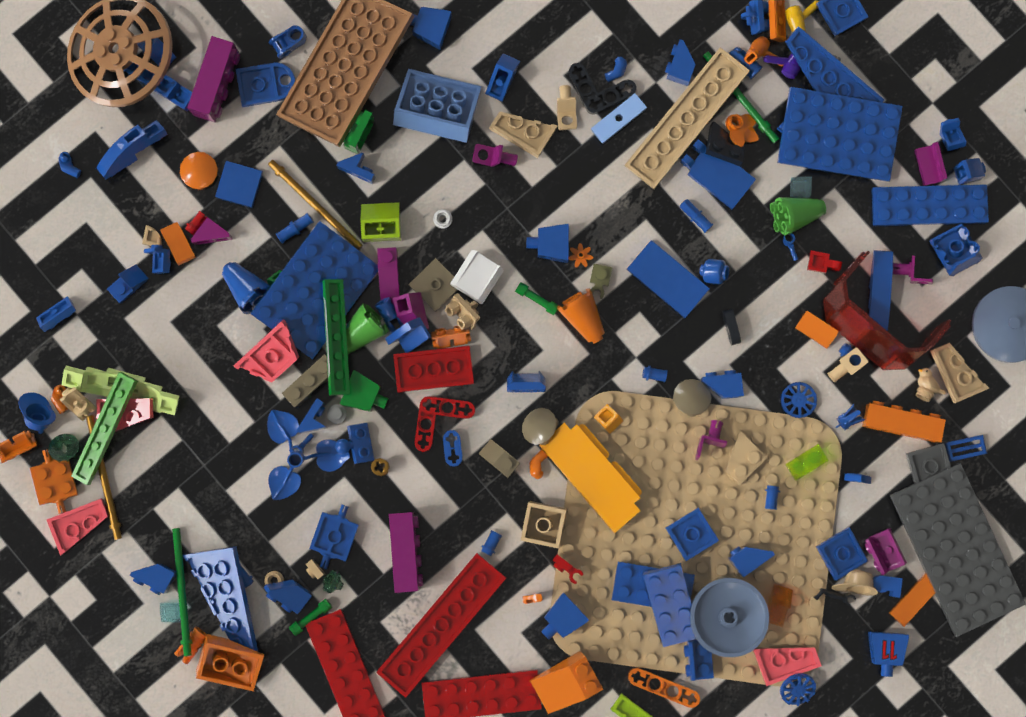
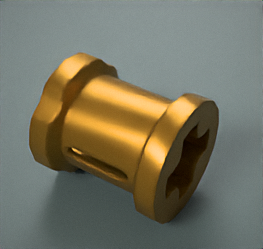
[371,458,390,476]

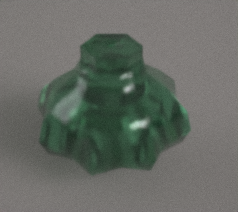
[323,570,344,594]

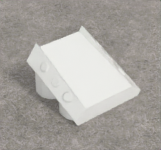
[450,250,504,304]

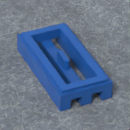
[944,435,987,462]

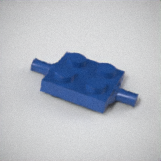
[309,504,359,569]

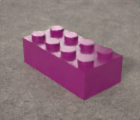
[187,36,240,123]
[389,512,423,593]

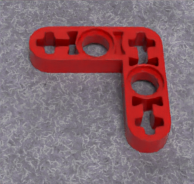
[415,396,475,452]

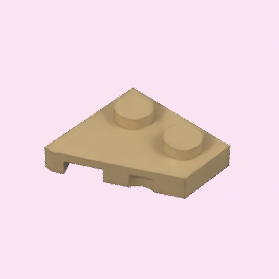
[726,431,767,485]

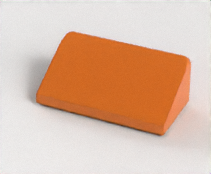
[795,311,839,349]

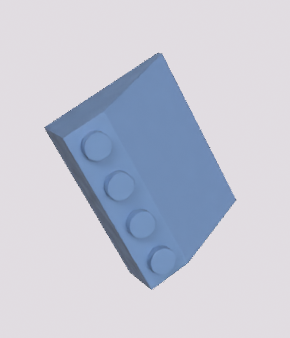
[393,69,482,143]

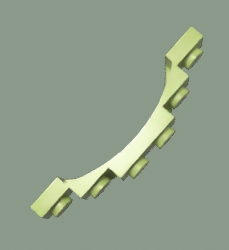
[61,366,179,415]

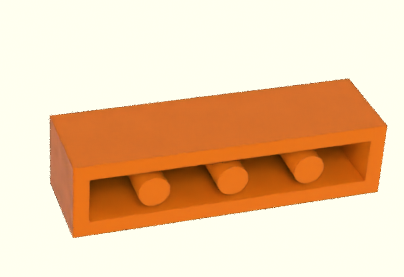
[862,401,946,443]

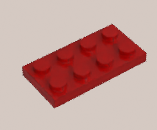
[393,346,474,393]

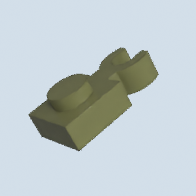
[590,264,612,299]

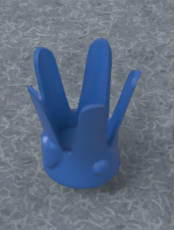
[836,404,865,430]

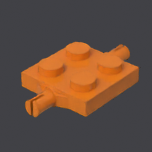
[30,449,78,514]

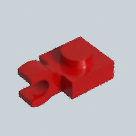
[807,250,842,274]
[553,554,584,584]

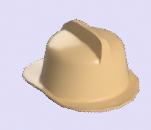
[832,569,878,596]

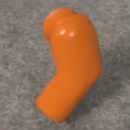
[51,385,68,414]
[529,450,548,479]

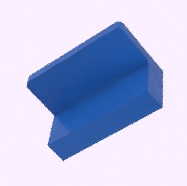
[385,317,431,353]

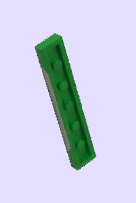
[322,279,350,396]

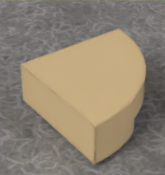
[142,225,162,246]

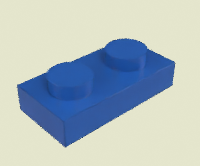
[36,296,76,332]

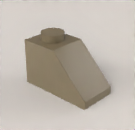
[479,439,520,478]

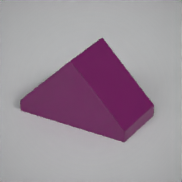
[191,217,232,245]

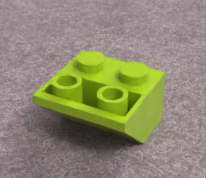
[361,202,401,243]

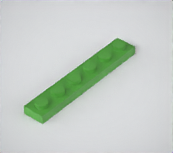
[71,372,138,485]

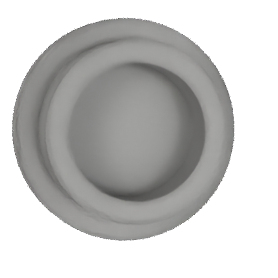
[327,404,347,424]

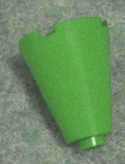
[346,303,389,354]

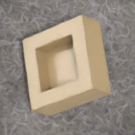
[306,559,325,579]

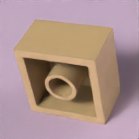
[520,501,568,549]

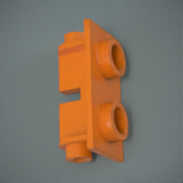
[431,325,471,349]
[0,430,37,463]

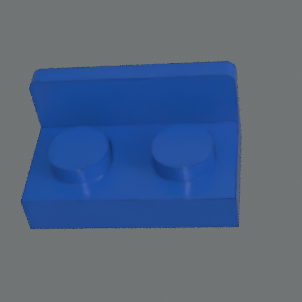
[684,640,714,681]

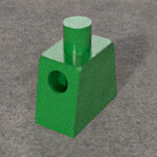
[340,370,389,412]

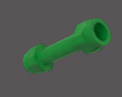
[515,282,558,316]
[289,599,333,636]

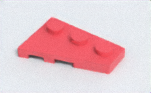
[753,647,822,686]

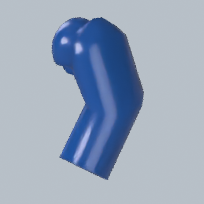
[604,56,627,82]
[58,152,81,178]

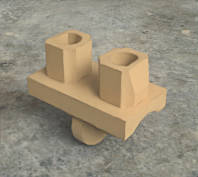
[445,293,480,330]
[59,387,97,421]

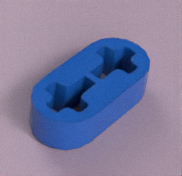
[443,430,463,467]

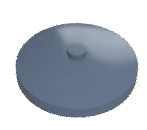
[972,286,1026,363]
[690,578,769,657]

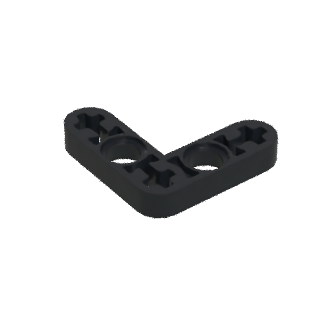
[568,63,636,115]

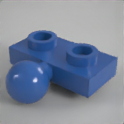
[335,423,374,464]

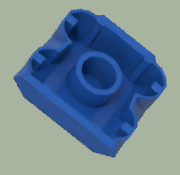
[930,223,982,276]
[507,371,546,393]

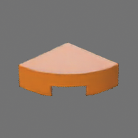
[522,593,542,604]

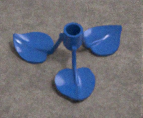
[267,410,350,500]

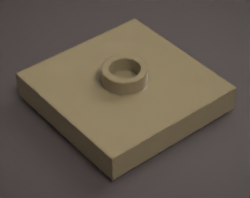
[408,258,458,312]

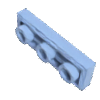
[591,93,647,144]

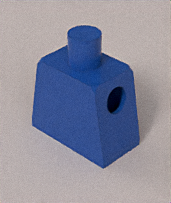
[410,7,452,50]
[526,224,569,263]
[541,592,589,640]

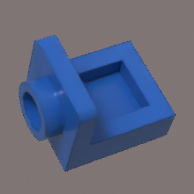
[940,118,966,151]
[144,245,171,274]

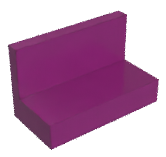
[914,142,947,186]

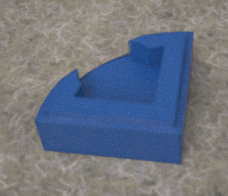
[844,473,872,484]

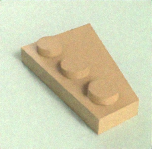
[489,112,558,158]
[930,343,989,404]

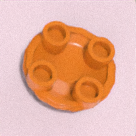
[180,152,218,190]

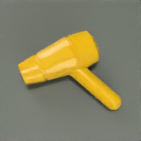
[785,0,819,32]

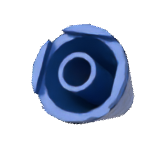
[222,262,270,315]

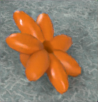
[568,243,593,267]

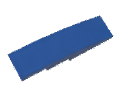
[124,63,192,111]
[867,250,893,331]

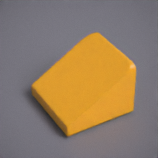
[594,404,623,434]

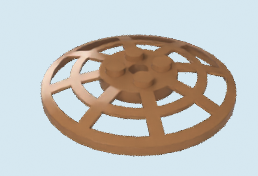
[67,0,172,107]

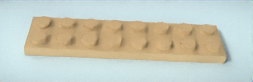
[624,47,750,189]

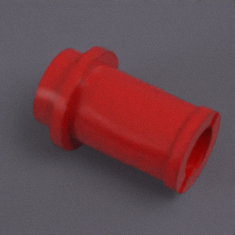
[185,211,207,236]

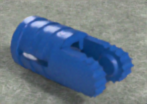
[729,47,763,79]
[375,297,404,333]

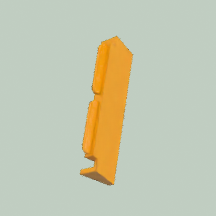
[539,423,642,534]

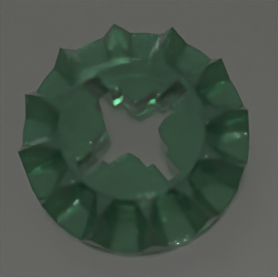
[48,434,80,463]

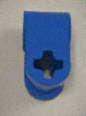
[269,25,306,59]

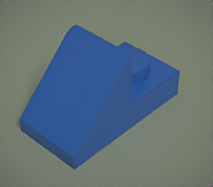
[336,153,376,184]
[107,264,149,304]
[296,398,328,434]

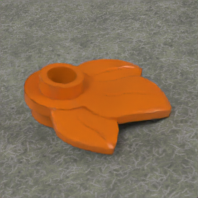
[725,114,759,147]

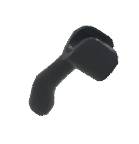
[814,588,856,606]

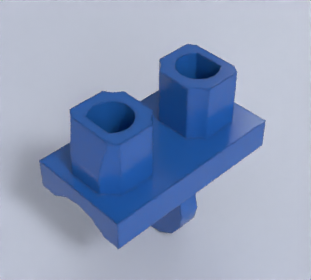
[741,0,770,35]

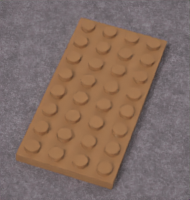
[276,0,415,147]

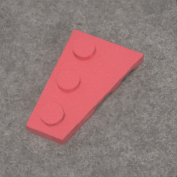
[96,398,153,432]
[47,498,109,556]

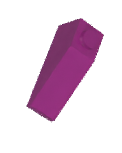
[377,247,400,306]

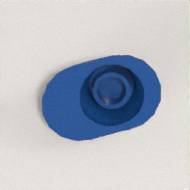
[18,392,56,434]

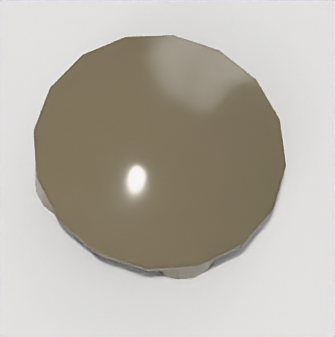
[673,379,712,417]
[522,408,559,445]

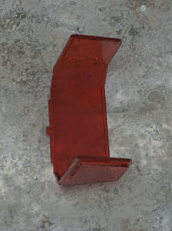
[823,250,951,370]

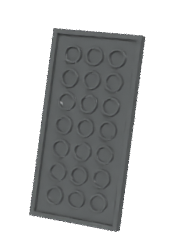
[890,463,1026,637]

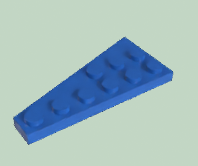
[785,26,884,103]

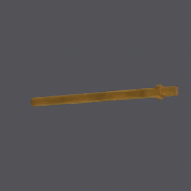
[268,160,363,250]
[86,415,122,540]

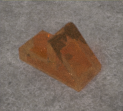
[767,584,793,627]

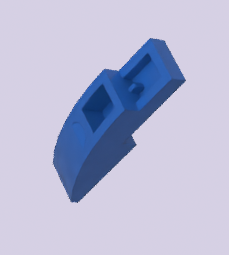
[96,120,168,180]

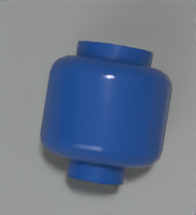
[700,259,729,284]

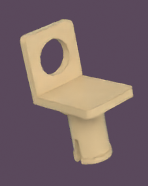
[557,85,577,130]
[827,347,868,382]

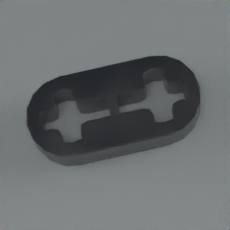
[722,308,741,346]

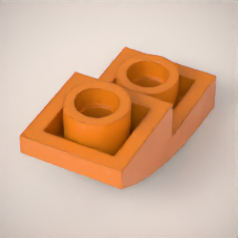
[160,222,196,266]

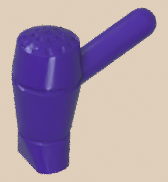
[763,53,801,79]

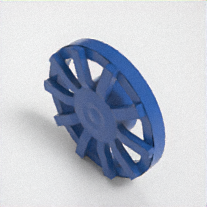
[781,382,817,418]
[780,673,816,706]

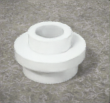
[433,209,452,229]

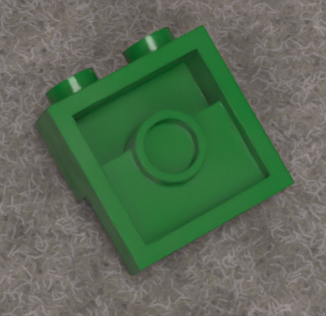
[343,110,375,154]

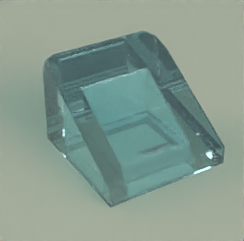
[790,176,812,197]
[160,602,181,622]

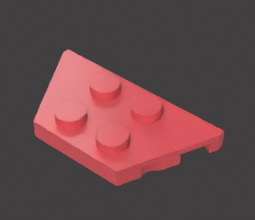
[234,319,299,382]

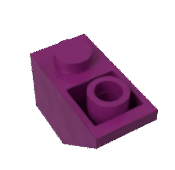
[393,292,429,330]

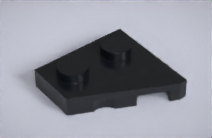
[705,121,745,166]

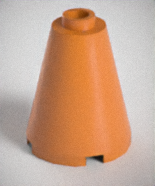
[557,288,605,344]

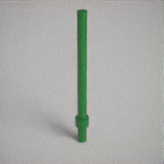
[703,51,779,144]

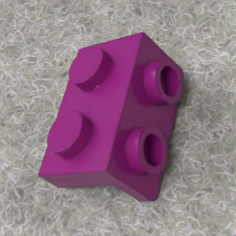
[865,528,907,575]

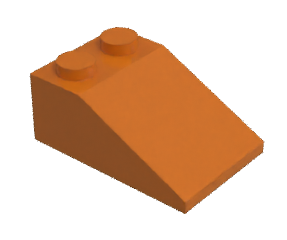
[196,634,264,691]
[530,651,603,714]

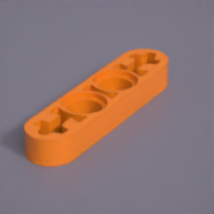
[628,667,700,708]

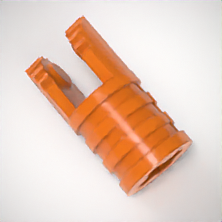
[174,626,207,664]

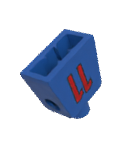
[868,631,909,677]

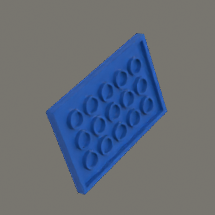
[777,87,902,182]
[250,221,378,359]

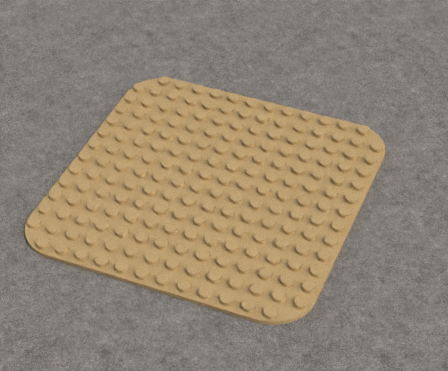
[550,391,842,687]

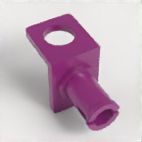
[472,144,518,167]
[892,255,933,285]
[695,420,727,460]

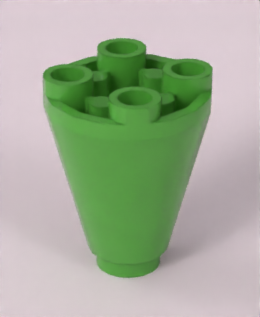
[770,197,826,235]

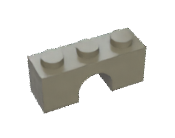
[282,354,328,409]

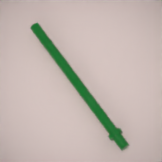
[172,528,193,657]

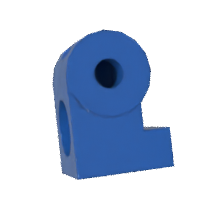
[873,575,903,598]

